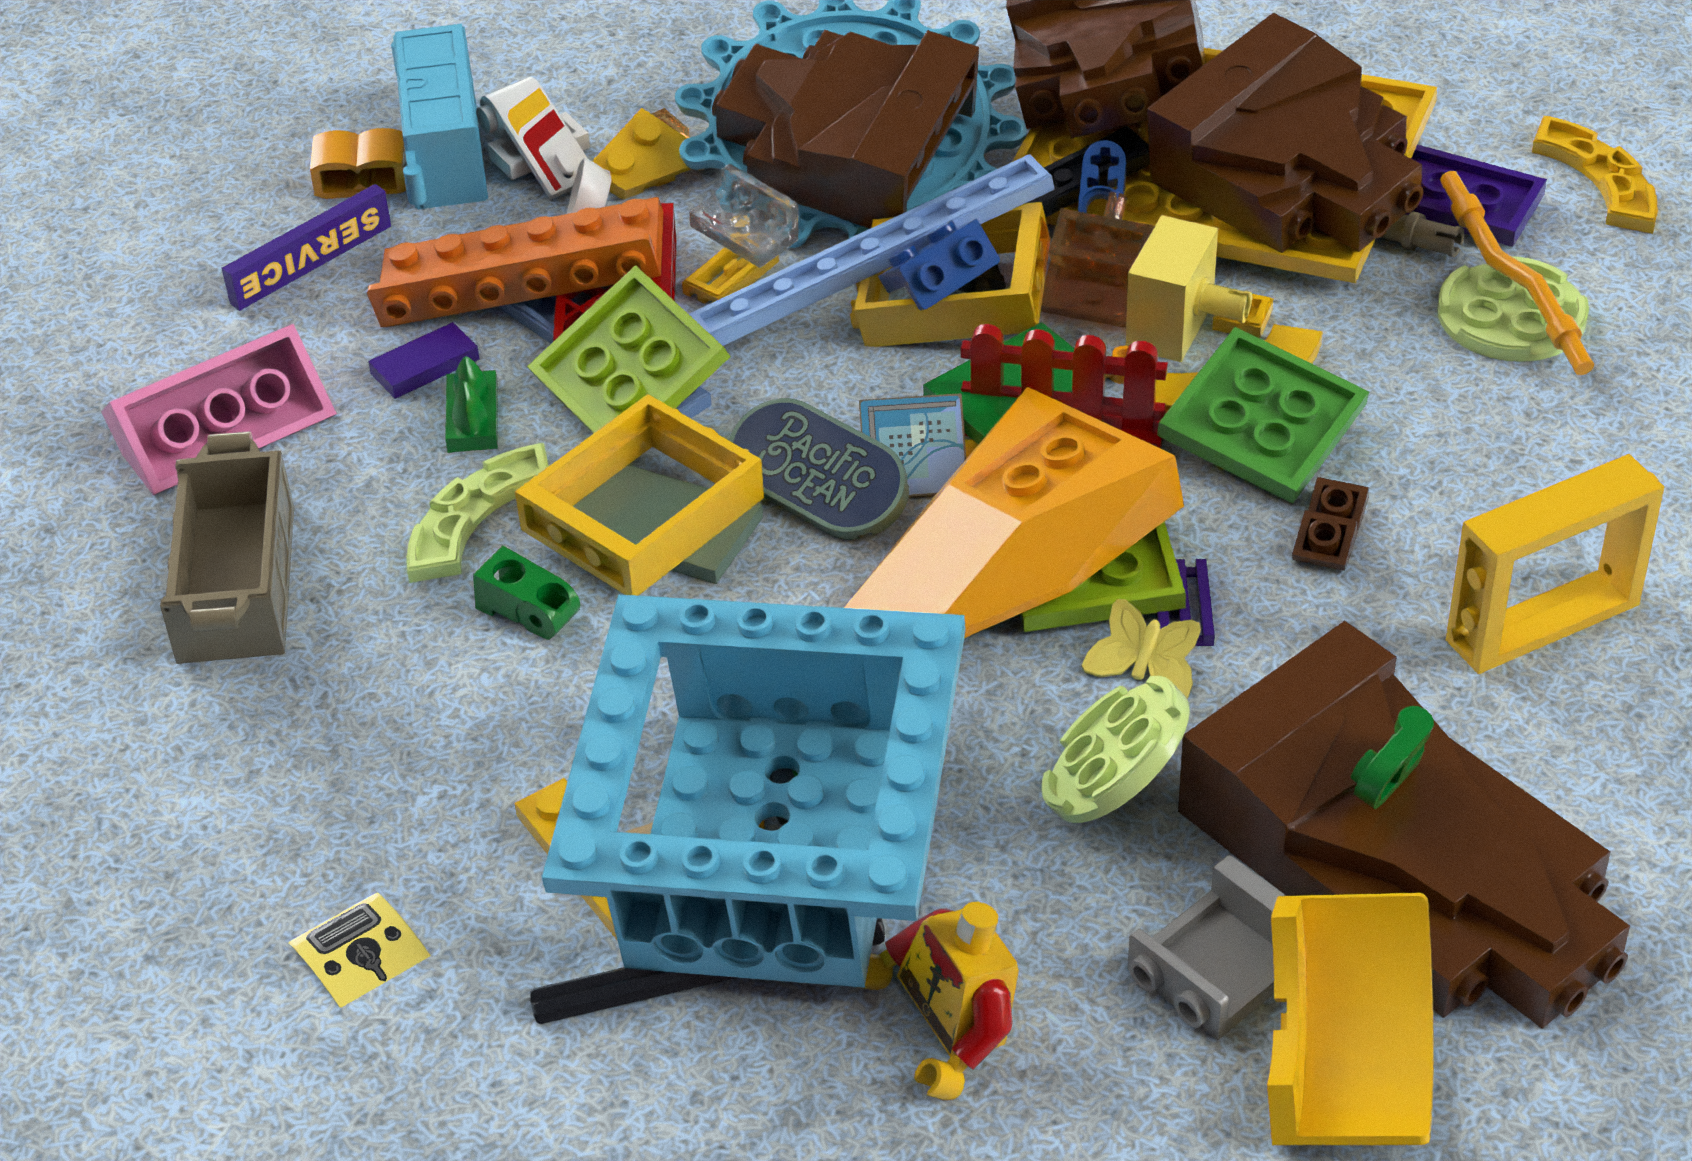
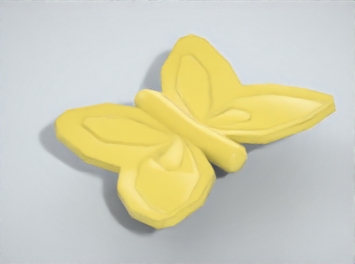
[1082,599,1201,699]

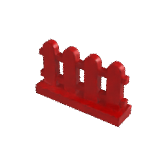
[960,324,1168,449]

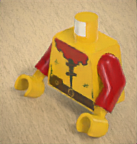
[857,902,1019,1100]

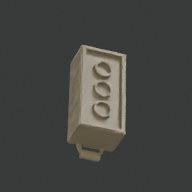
[160,431,294,664]

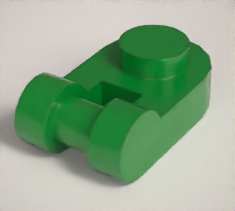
[1351,706,1434,809]

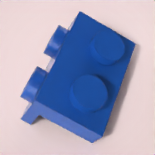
[878,218,1000,310]

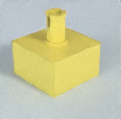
[1125,215,1252,362]

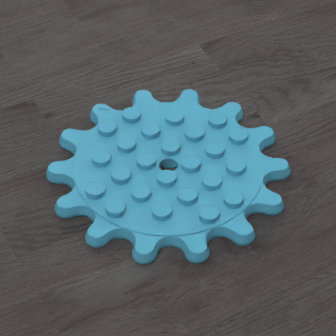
[675,0,1027,248]

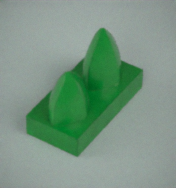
[445,356,498,453]

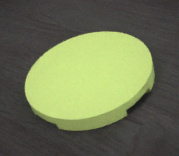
[1437,256,1589,362]
[1041,676,1190,823]

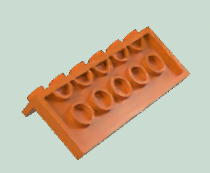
[367,197,663,327]

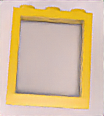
[850,202,1050,347]
[515,394,764,596]
[1446,454,1665,674]

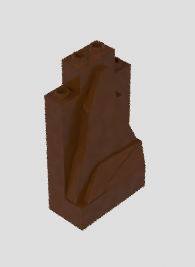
[1178,620,1630,1029]

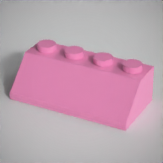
[101,324,337,496]

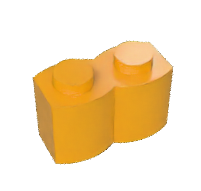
[310,128,407,199]

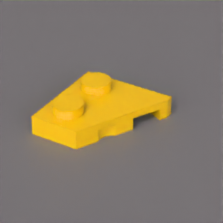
[592,108,707,200]

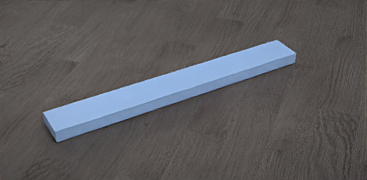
[689,154,1055,346]

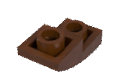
[1292,477,1369,571]

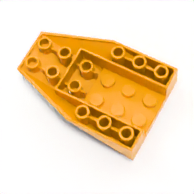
[844,387,1184,638]

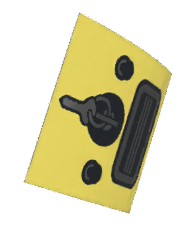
[288,892,431,1008]

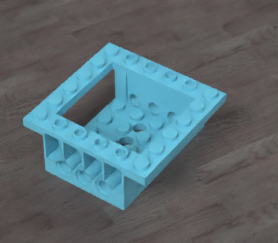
[542,594,966,988]

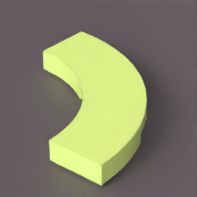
[406,443,549,583]

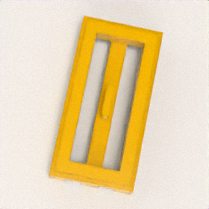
[682,233,779,304]

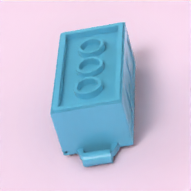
[391,24,488,209]

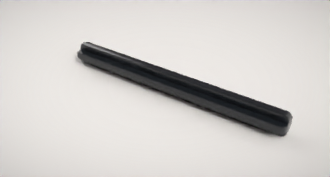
[530,918,885,1024]

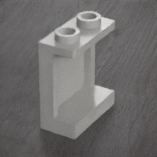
[1128,854,1286,1040]

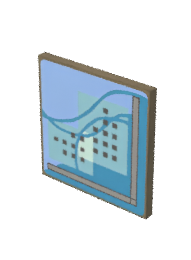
[859,393,966,498]

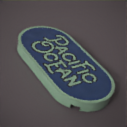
[729,398,909,540]

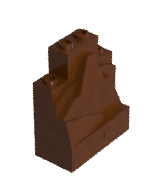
[1006,0,1206,139]
[1147,13,1423,253]
[712,29,979,229]

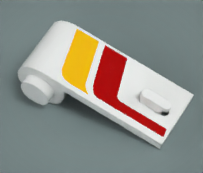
[476,77,589,200]

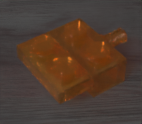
[1041,192,1155,328]

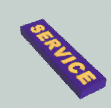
[221,184,391,311]

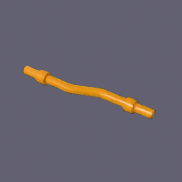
[1440,171,1594,375]

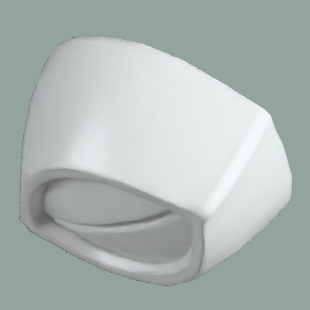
[567,158,611,214]

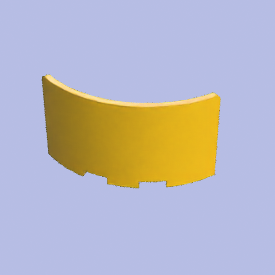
[1267,893,1434,1145]

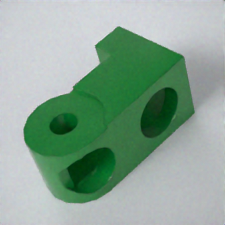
[473,545,581,640]

